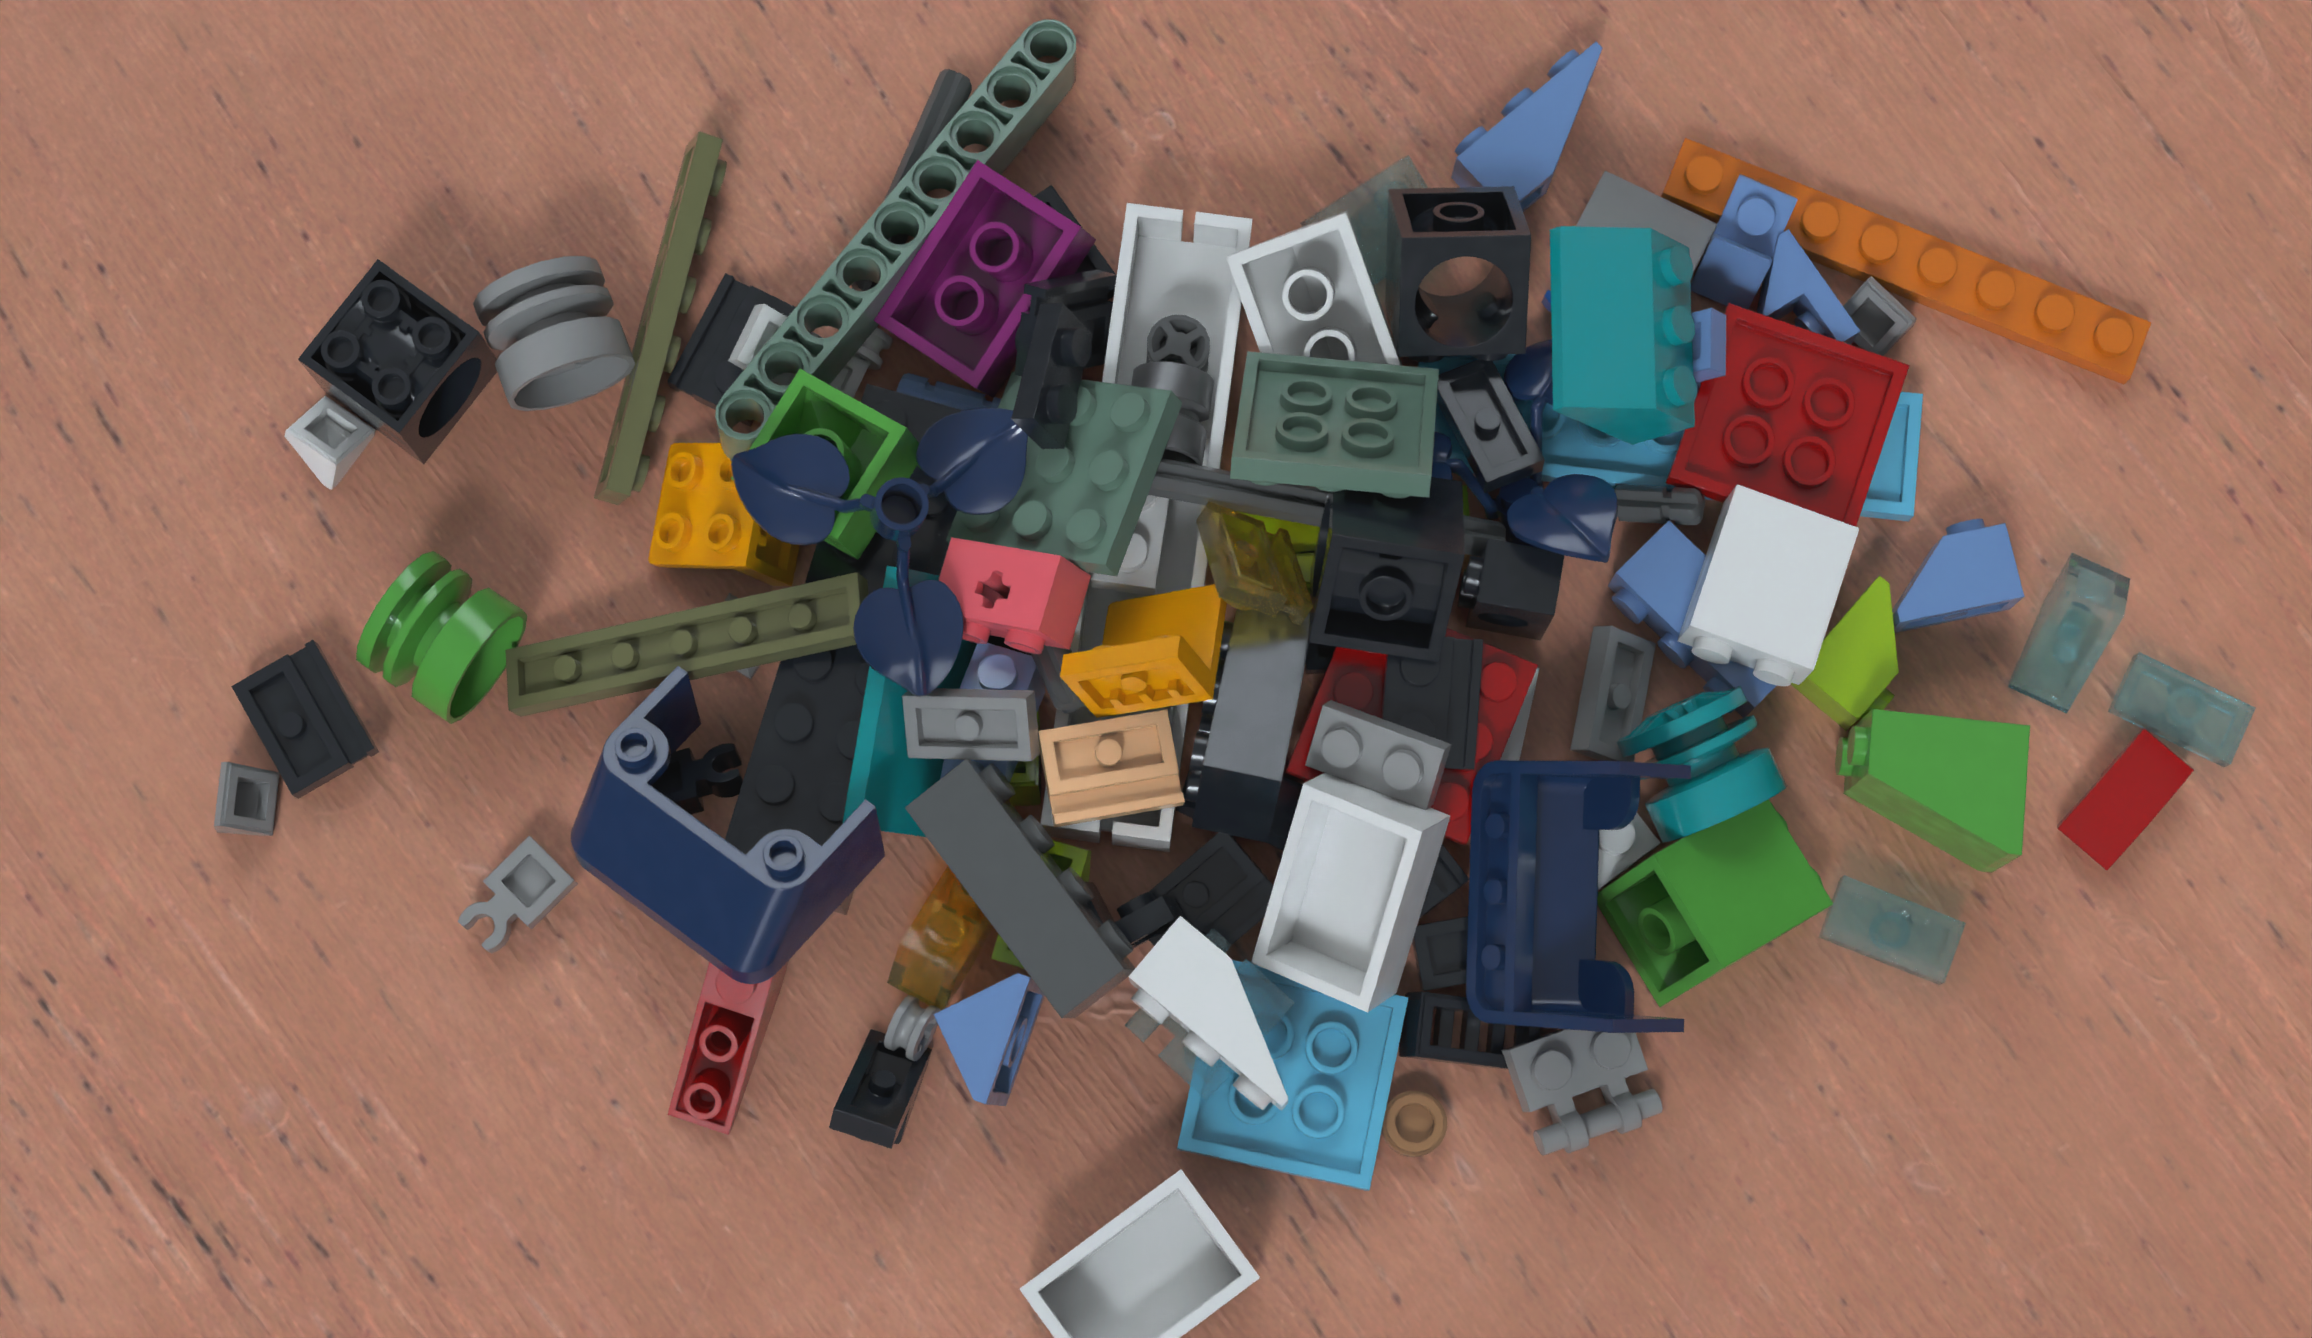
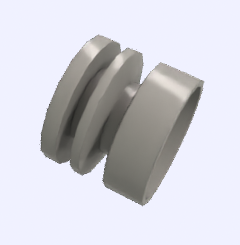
[473,256,635,411]

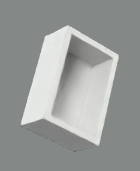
[1251,773,1450,1013]
[1020,1169,1260,1338]

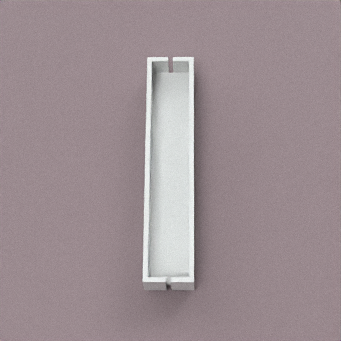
[1041,203,1252,852]

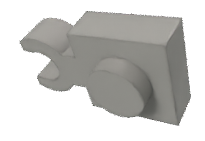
[458,836,578,953]

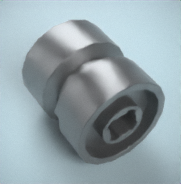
[1131,362,1214,466]

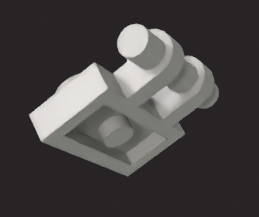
[1502,1029,1663,1156]

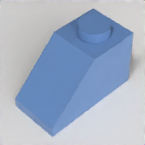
[1892,519,2025,633]

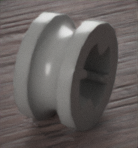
[884,995,940,1061]

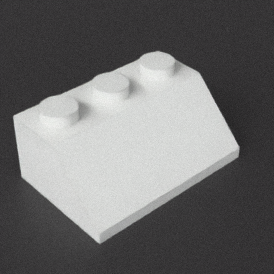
[1226,211,1403,366]

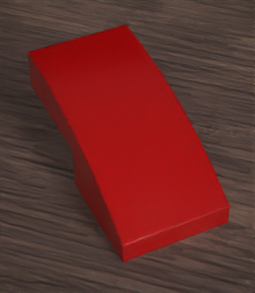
[2057,727,2194,870]

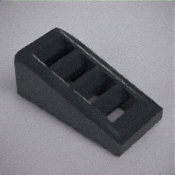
[1399,991,1540,1070]

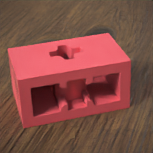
[939,537,1091,654]

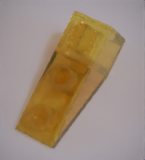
[887,866,993,1011]

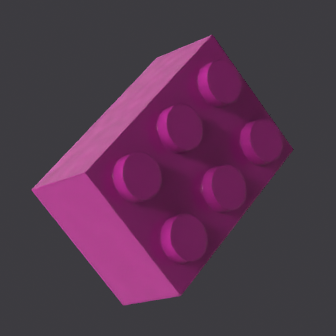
[874,160,1096,398]

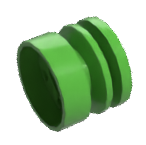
[356,551,527,724]

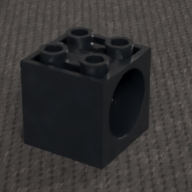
[1385,186,1531,362]
[298,259,497,464]
[1309,477,1465,662]

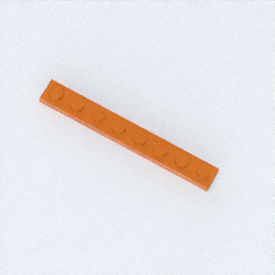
[1661,138,2152,385]

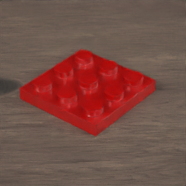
[1665,303,1910,527]
[1285,628,1538,845]

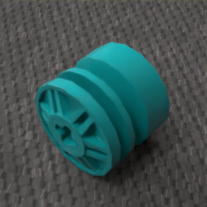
[1616,686,1787,843]

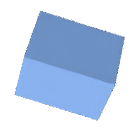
[933,973,1045,1106]

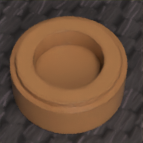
[1381,1091,1447,1157]

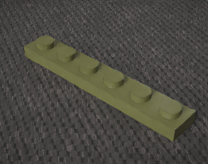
[594,131,727,505]
[505,572,869,717]

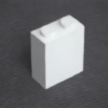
[1677,484,1860,686]

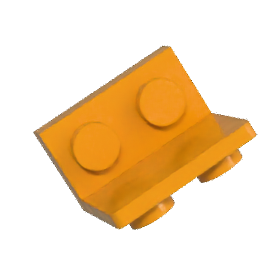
[648,443,799,586]
[1060,584,1228,718]

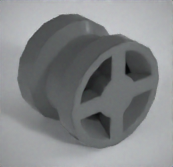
[1146,315,1210,373]

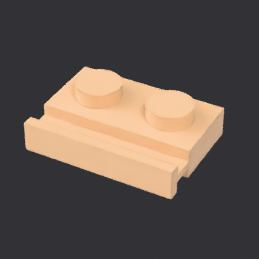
[1038,709,1185,828]

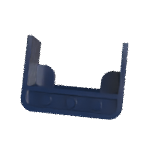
[571,666,885,984]
[1466,760,1691,1033]

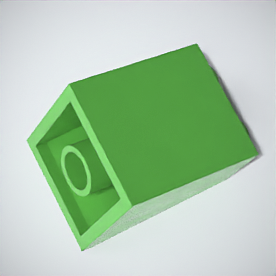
[1835,709,2030,873]
[1597,799,1833,1008]

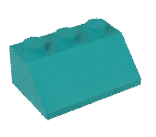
[1550,226,1697,445]

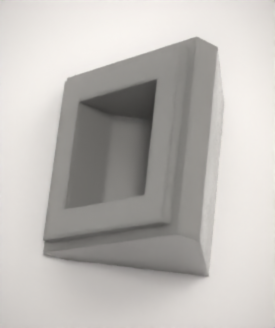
[1843,276,1917,356]
[214,762,280,836]

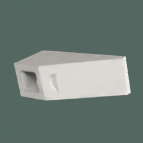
[1128,916,1289,1111]

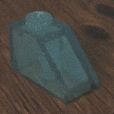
[2008,552,2130,714]

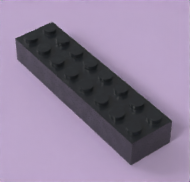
[725,384,964,915]

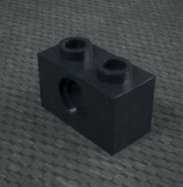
[1458,539,1565,640]

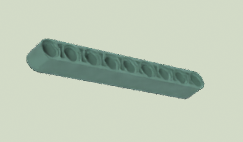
[715,19,1076,461]

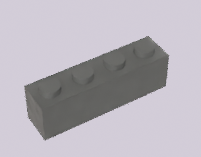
[905,759,1135,1018]

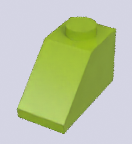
[1791,575,1899,731]

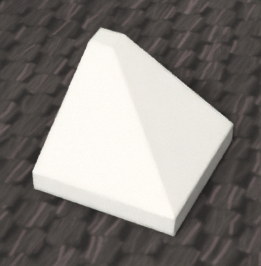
[285,396,375,490]

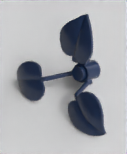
[1431,339,1618,563]
[731,408,1028,697]

